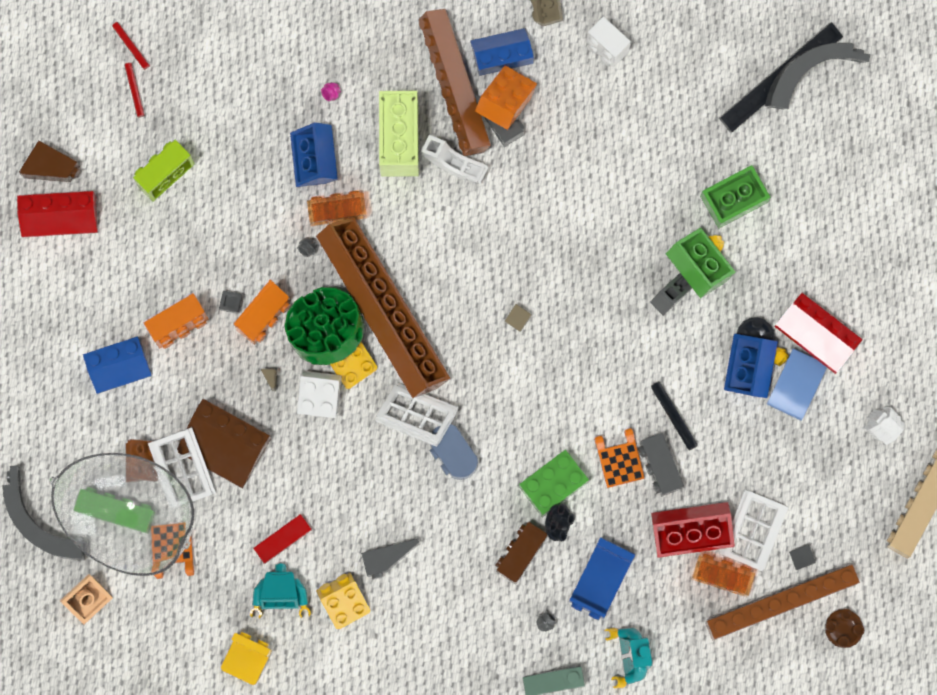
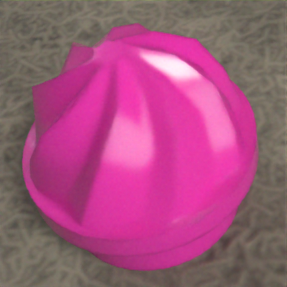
[321,82,341,101]

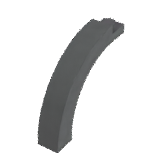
[765,43,870,110]
[2,465,85,560]

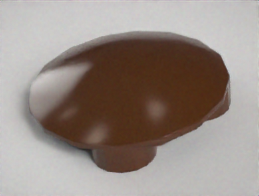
[825,609,865,648]

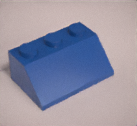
[470,28,534,76]
[290,122,338,187]
[724,334,778,398]
[82,336,152,394]

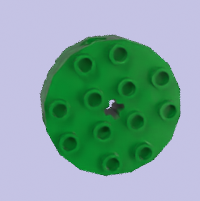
[284,287,365,365]

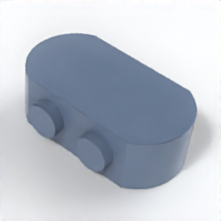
[429,424,478,480]

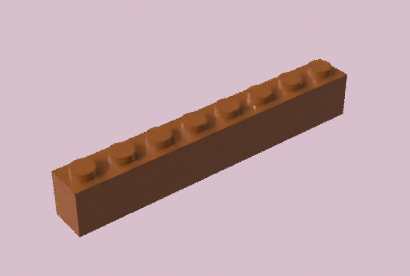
[419,9,491,156]
[705,565,860,641]

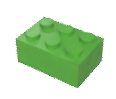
[700,165,771,229]
[666,227,736,299]
[519,449,589,518]

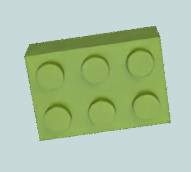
[133,139,195,202]

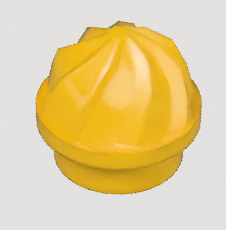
[709,235,724,252]
[774,347,789,366]

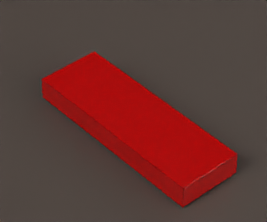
[253,514,312,564]

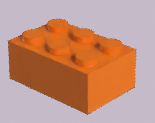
[475,66,537,130]
[143,293,209,349]

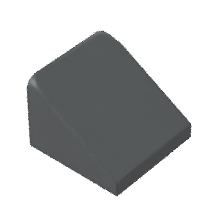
[789,545,816,570]

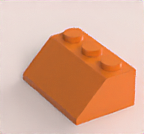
[234,280,291,345]

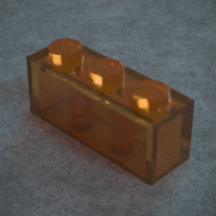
[307,191,367,226]
[691,554,755,597]

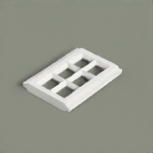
[375,383,458,447]
[148,428,216,509]
[719,490,788,572]

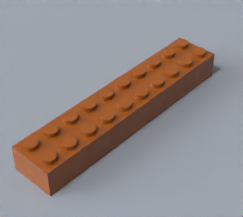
[316,217,451,398]

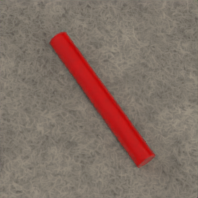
[112,22,150,70]
[124,62,145,118]

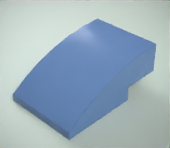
[767,349,827,421]

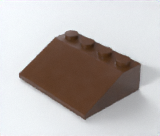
[177,399,271,489]

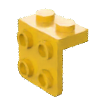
[330,342,377,389]
[316,572,370,629]
[221,631,272,685]

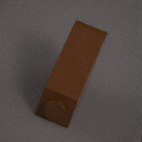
[19,140,80,182]

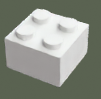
[586,16,631,68]
[297,371,342,418]

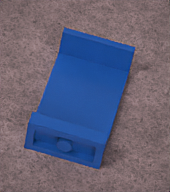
[569,537,635,620]

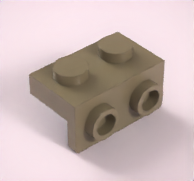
[530,0,563,26]

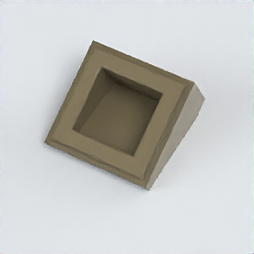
[505,304,531,332]
[261,369,277,391]

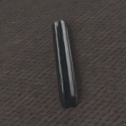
[651,381,698,451]

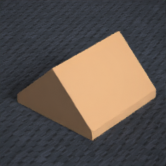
[60,574,113,624]

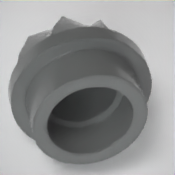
[297,237,317,257]
[536,611,557,632]

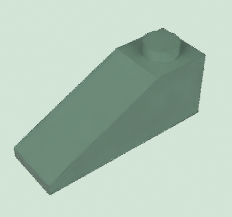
[523,667,585,695]

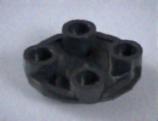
[736,317,775,341]
[545,503,575,542]

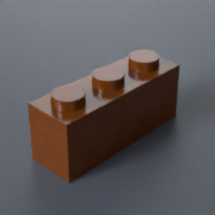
[495,521,547,585]

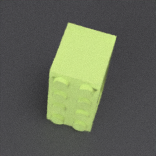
[379,91,419,177]

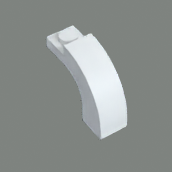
[421,135,488,184]

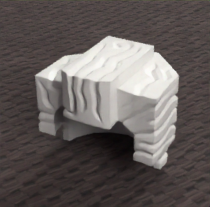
[864,406,905,445]

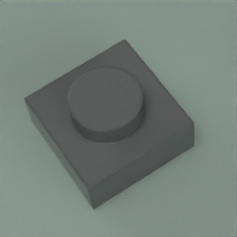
[219,290,242,314]

